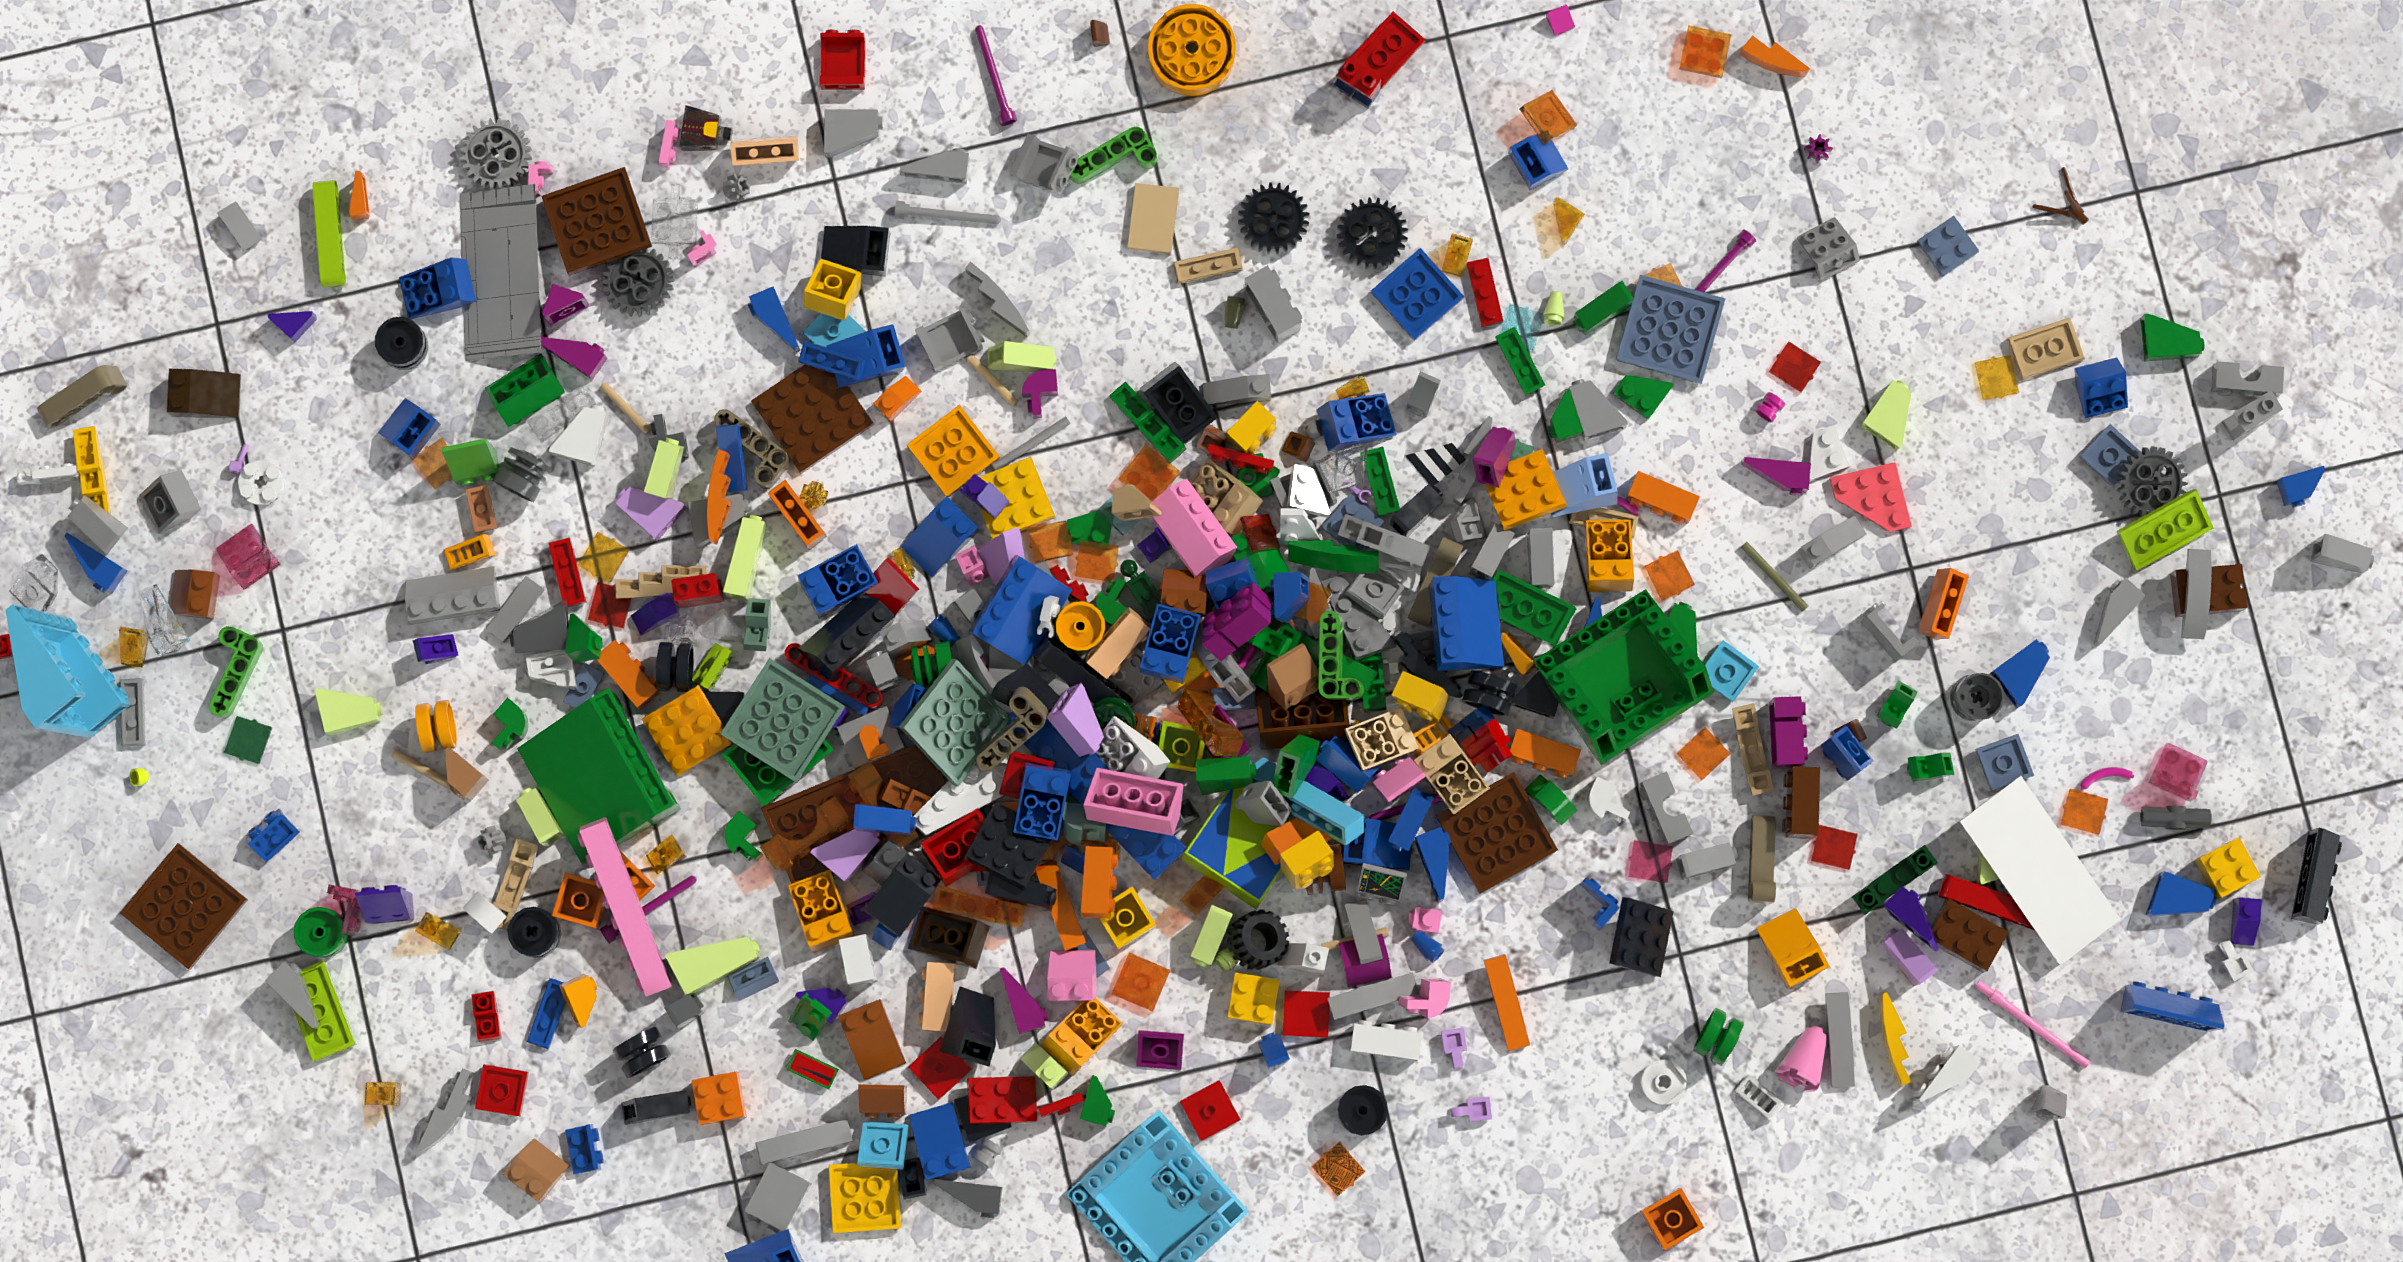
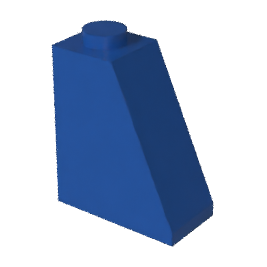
[1990,639,2050,709]
[1316,736,1383,793]
[1388,787,1434,852]
[853,804,916,835]
[2145,871,2217,916]

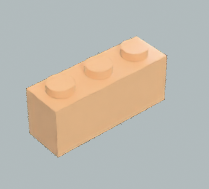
[730,135,799,166]
[1085,607,1150,679]
[918,962,955,1032]

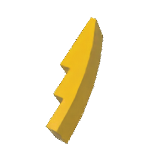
[73,426,111,514]
[1879,992,1911,1086]

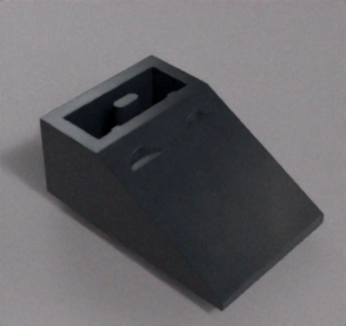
[821,226,891,277]
[940,986,996,1067]

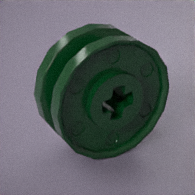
[1092,697,1136,731]

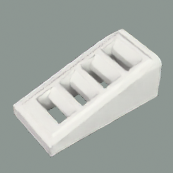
[1734,1074,1785,1122]

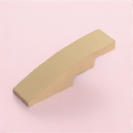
[615,565,707,598]

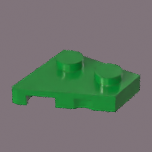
[1613,375,1674,420]
[1064,507,1114,550]

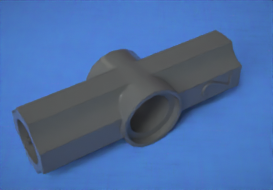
[2140,806,2212,830]

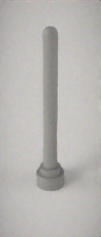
[895,201,1001,224]

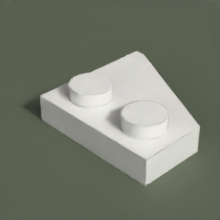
[1809,425,1850,481]

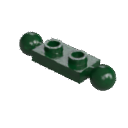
[1120,559,1161,621]

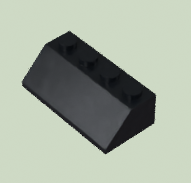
[798,593,896,681]
[2291,827,2342,925]

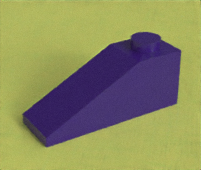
[1884,886,1939,952]

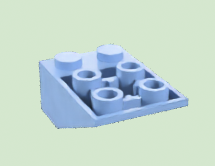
[1551,453,1618,517]

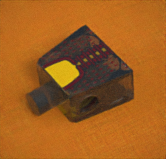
[679,105,733,151]

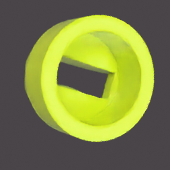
[129,768,149,787]

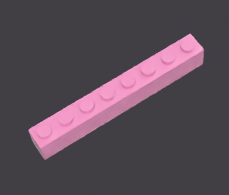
[577,817,672,997]

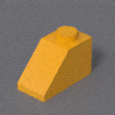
[559,974,597,1028]

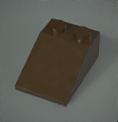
[167,368,241,418]
[908,906,990,969]

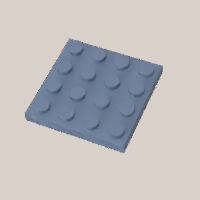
[1616,275,1726,384]

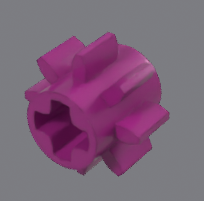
[1804,134,1833,163]

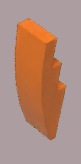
[707,449,732,545]
[1036,860,1086,951]
[1484,954,1530,1051]

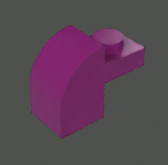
[1022,369,1058,419]

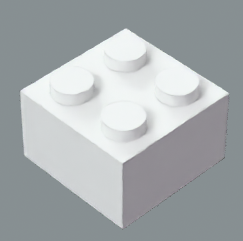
[836,934,878,987]

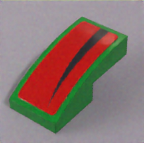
[786,1049,839,1090]

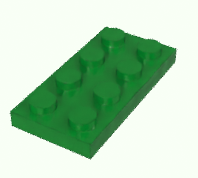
[1492,569,1576,647]

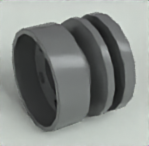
[492,447,552,503]
[1950,673,2004,721]

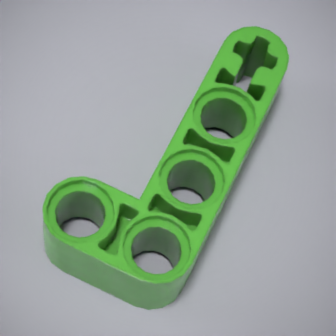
[1070,126,1157,184]
[1319,611,1364,700]
[209,626,263,719]

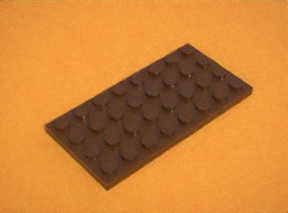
[761,745,959,884]

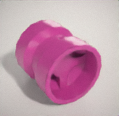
[1755,392,1786,423]

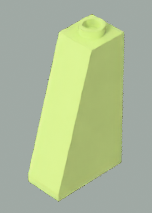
[723,515,767,602]
[665,936,761,995]

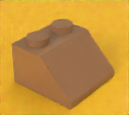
[1267,643,1319,710]
[445,747,489,800]
[502,1138,570,1202]

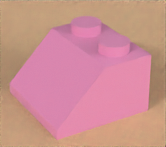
[1372,756,1426,806]
[1047,950,1097,1001]

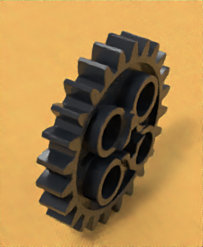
[1238,182,1310,254]
[1337,197,1408,269]

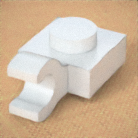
[1037,595,1060,638]
[2218,940,2254,982]

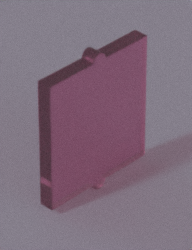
[1628,840,1673,883]

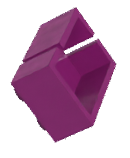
[1202,582,1271,661]
[1769,696,1808,769]

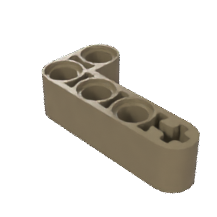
[37,365,127,429]
[714,409,790,489]
[1407,537,1463,627]
[976,687,1048,771]
[1748,815,1776,904]

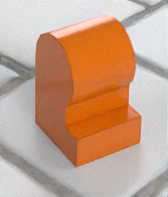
[859,725,891,761]

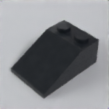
[1140,362,1218,444]
[863,852,942,938]

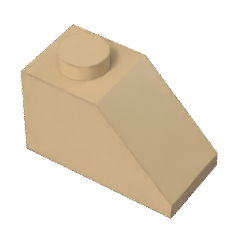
[1112,484,1162,521]

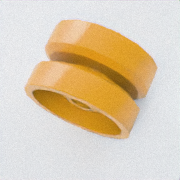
[1055,601,1105,651]
[415,700,457,753]

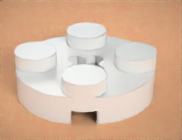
[238,460,284,506]
[1641,1060,1687,1105]

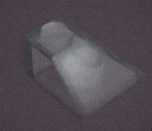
[9,554,58,613]

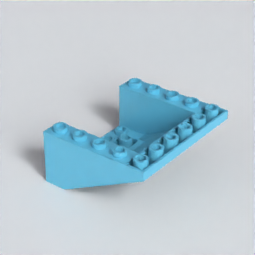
[6,604,131,738]
[1065,1110,1250,1262]

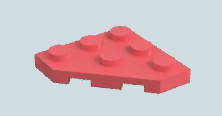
[1830,462,1912,533]

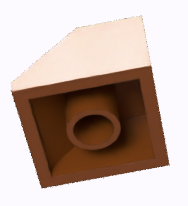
[168,569,220,620]
[1161,569,1207,617]
[858,1084,907,1118]

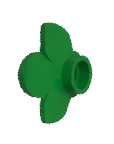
[1236,453,1280,497]

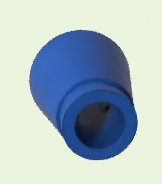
[928,614,960,647]
[1411,930,1444,963]

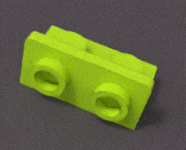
[692,643,734,691]

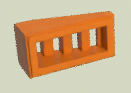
[349,171,370,221]

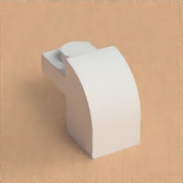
[1588,777,1630,823]
[463,891,507,934]

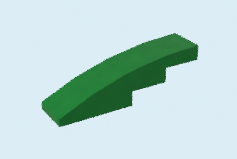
[1109,382,1187,464]
[1288,540,1379,573]
[1359,619,1387,712]
[1297,635,1378,692]

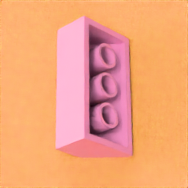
[1151,479,1237,578]
[1084,768,1183,836]

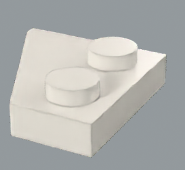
[1287,464,1330,518]
[1280,508,1323,545]
[1379,551,1422,594]
[526,649,577,690]

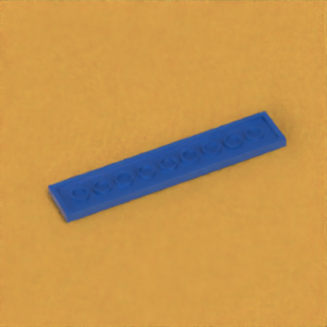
[1006,712,1187,880]

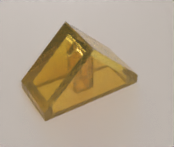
[1553,197,1585,245]
[1441,233,1473,277]
[119,627,150,668]
[646,835,687,874]
[415,912,461,950]
[364,1082,401,1106]

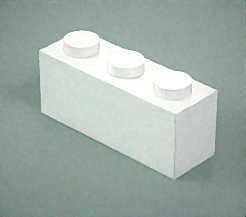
[1350,1020,1422,1061]

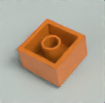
[552,873,605,930]
[692,1071,747,1125]
[1640,1188,1705,1251]

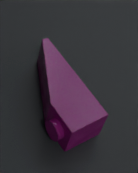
[541,337,608,380]
[1741,457,1811,496]
[1000,967,1048,1034]

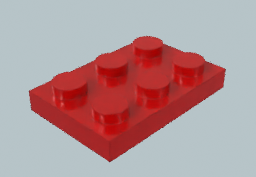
[1350,11,1426,89]
[967,1076,1037,1124]

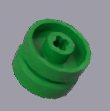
[293,907,349,958]
[1693,1008,1744,1066]

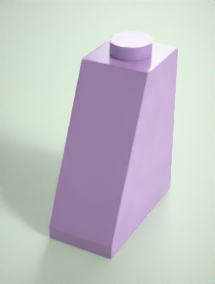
[615,487,687,541]
[978,528,1025,587]
[1047,683,1104,757]
[810,829,881,883]
[1881,928,1938,987]

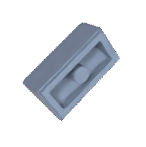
[727,957,779,1001]

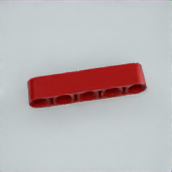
[785,643,883,710]
[1937,874,2035,930]

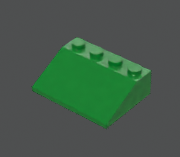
[721,739,834,806]

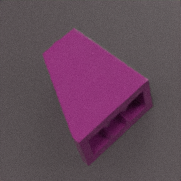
[1472,427,1516,488]

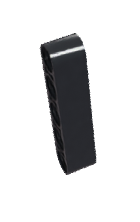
[1034,635,1133,706]

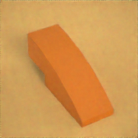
[1739,35,1810,77]

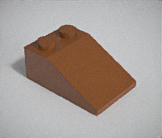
[838,999,906,1080]

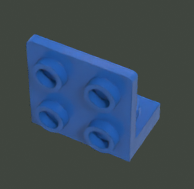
[1579,878,1620,931]

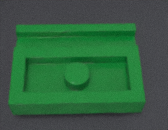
[788,992,832,1041]

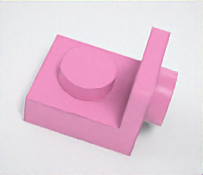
[528,161,554,195]
[687,231,717,267]
[955,545,990,585]
[1408,906,1442,934]

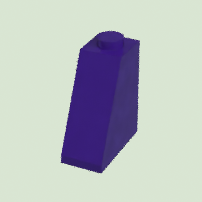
[1304,760,1350,803]

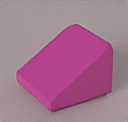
[1546,4,1575,36]

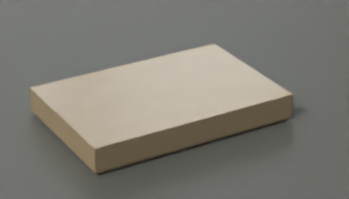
[1127,183,1179,254]
[2006,318,2085,381]

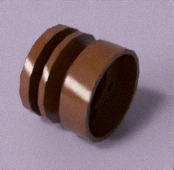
[1306,844,1346,895]

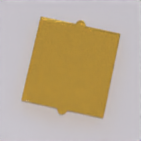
[1975,355,2019,400]
[578,532,630,583]

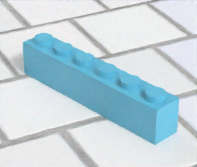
[1253,757,1364,846]

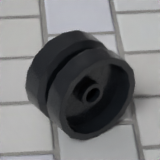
[375,317,428,370]
[656,642,694,692]
[1462,670,1518,716]
[507,907,562,958]
[612,1027,671,1078]
[1337,1085,1388,1136]

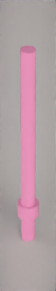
[1975,980,2090,1068]

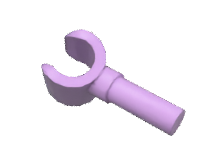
[229,444,249,474]
[1342,481,1372,503]

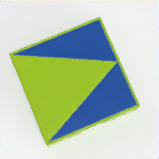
[1181,788,1291,910]

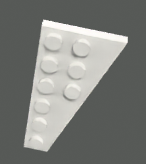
[913,727,1036,837]

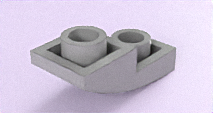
[217,201,262,251]

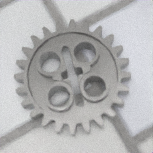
[460,118,532,189]

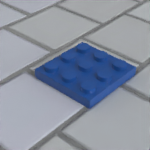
[1371,248,1465,341]

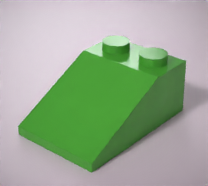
[441,438,500,487]

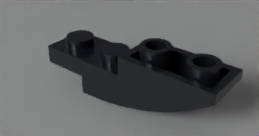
[1391,631,1463,698]

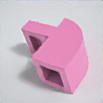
[1399,978,1451,1018]

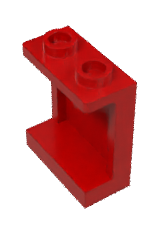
[819,29,866,90]
[671,573,724,609]

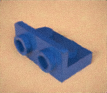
[246,809,300,862]
[565,1124,604,1174]

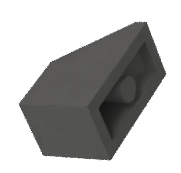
[664,994,704,1029]

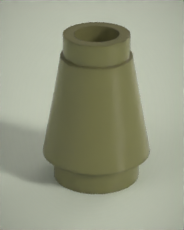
[1225,296,1246,329]

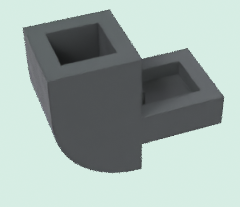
[648,414,689,459]
[861,838,907,885]

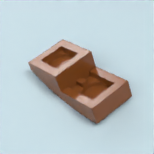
[879,778,931,815]

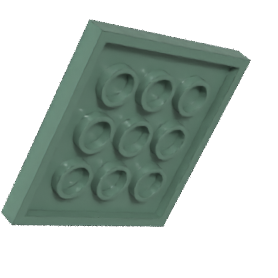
[720,658,845,783]
[899,659,1010,786]

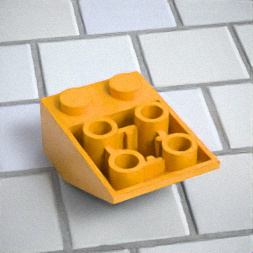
[1586,520,1634,592]
[788,870,855,953]
[1756,908,1830,989]
[1041,997,1123,1076]

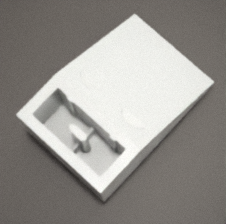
[1095,716,1171,779]
[1912,1045,1981,1103]

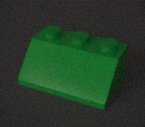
[485,353,565,427]
[1230,523,1290,596]

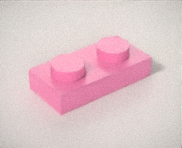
[659,120,680,169]

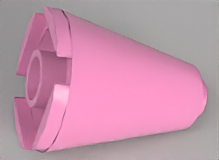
[1776,1026,1827,1092]

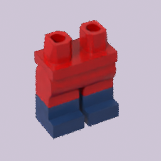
[1333,57,1382,109]
[1447,705,1513,773]

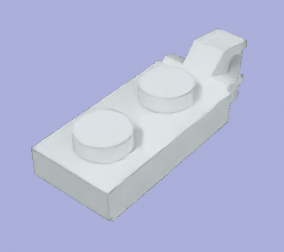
[17,463,80,485]
[1377,612,1403,675]

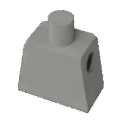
[954,588,985,626]
[1235,781,1292,826]

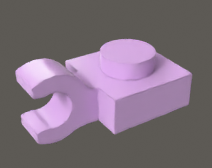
[1441,1028,1467,1069]
[1451,1097,1492,1122]

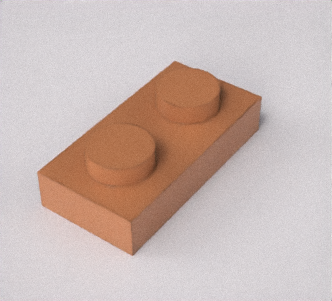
[465,485,498,534]

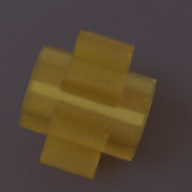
[800,481,829,509]

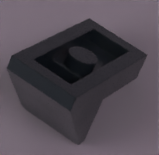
[899,1157,927,1200]

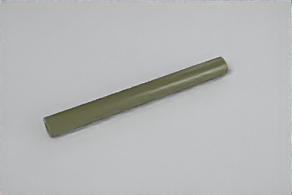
[1741,542,1809,612]

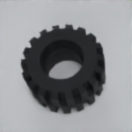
[1227,909,1289,970]

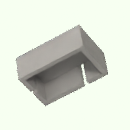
[1244,265,1303,344]

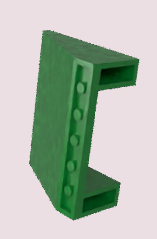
[1533,589,1714,765]
[517,688,681,865]

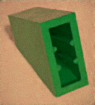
[1573,281,1634,335]
[2140,314,2205,362]
[1668,602,1698,656]
[1273,734,1320,799]
[1196,756,1257,795]

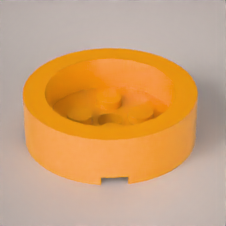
[1148,4,1236,96]

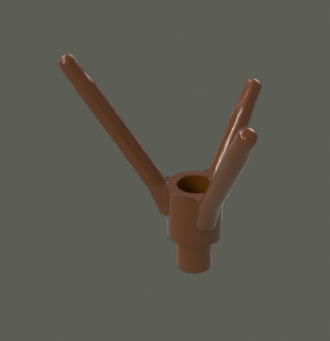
[2033,167,2089,225]

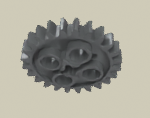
[602,248,675,317]
[2115,446,2188,517]

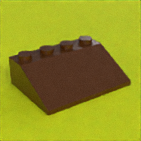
[1254,683,1350,750]

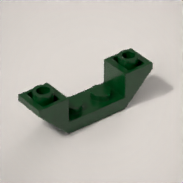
[1852,845,1938,915]

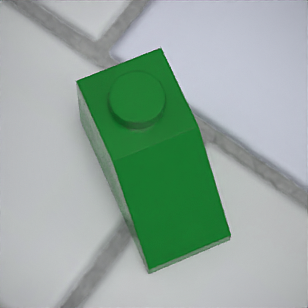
[1547,390,1583,443]
[565,613,603,663]
[1080,1075,1115,1127]

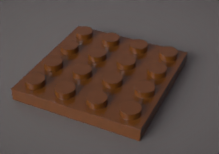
[541,167,653,276]
[751,364,874,474]
[1436,772,1558,894]
[120,843,248,970]

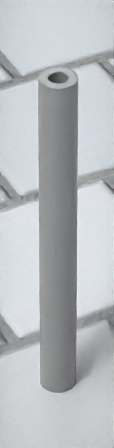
[991,416,1070,470]

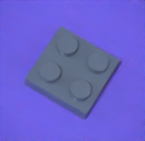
[1917,216,1979,277]
[2079,424,2142,487]
[1321,493,1384,551]
[1975,734,2034,791]

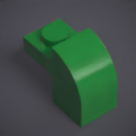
[1096,577,1127,626]
[1247,626,1292,658]
[1877,680,1917,729]
[492,697,529,751]
[1907,753,1955,781]
[1524,774,1577,826]
[725,811,763,861]

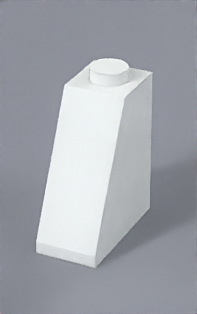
[549,405,609,467]

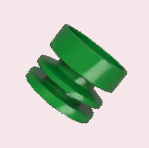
[910,641,953,688]

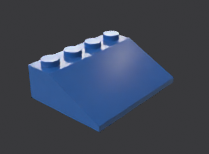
[969,555,1072,665]
[1429,576,1504,671]
[2120,981,2225,1032]

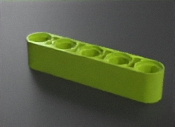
[313,180,346,288]

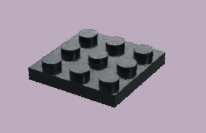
[964,802,1052,890]
[1609,897,1674,977]

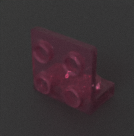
[216,524,281,590]
[2148,743,2208,802]
[327,884,361,936]

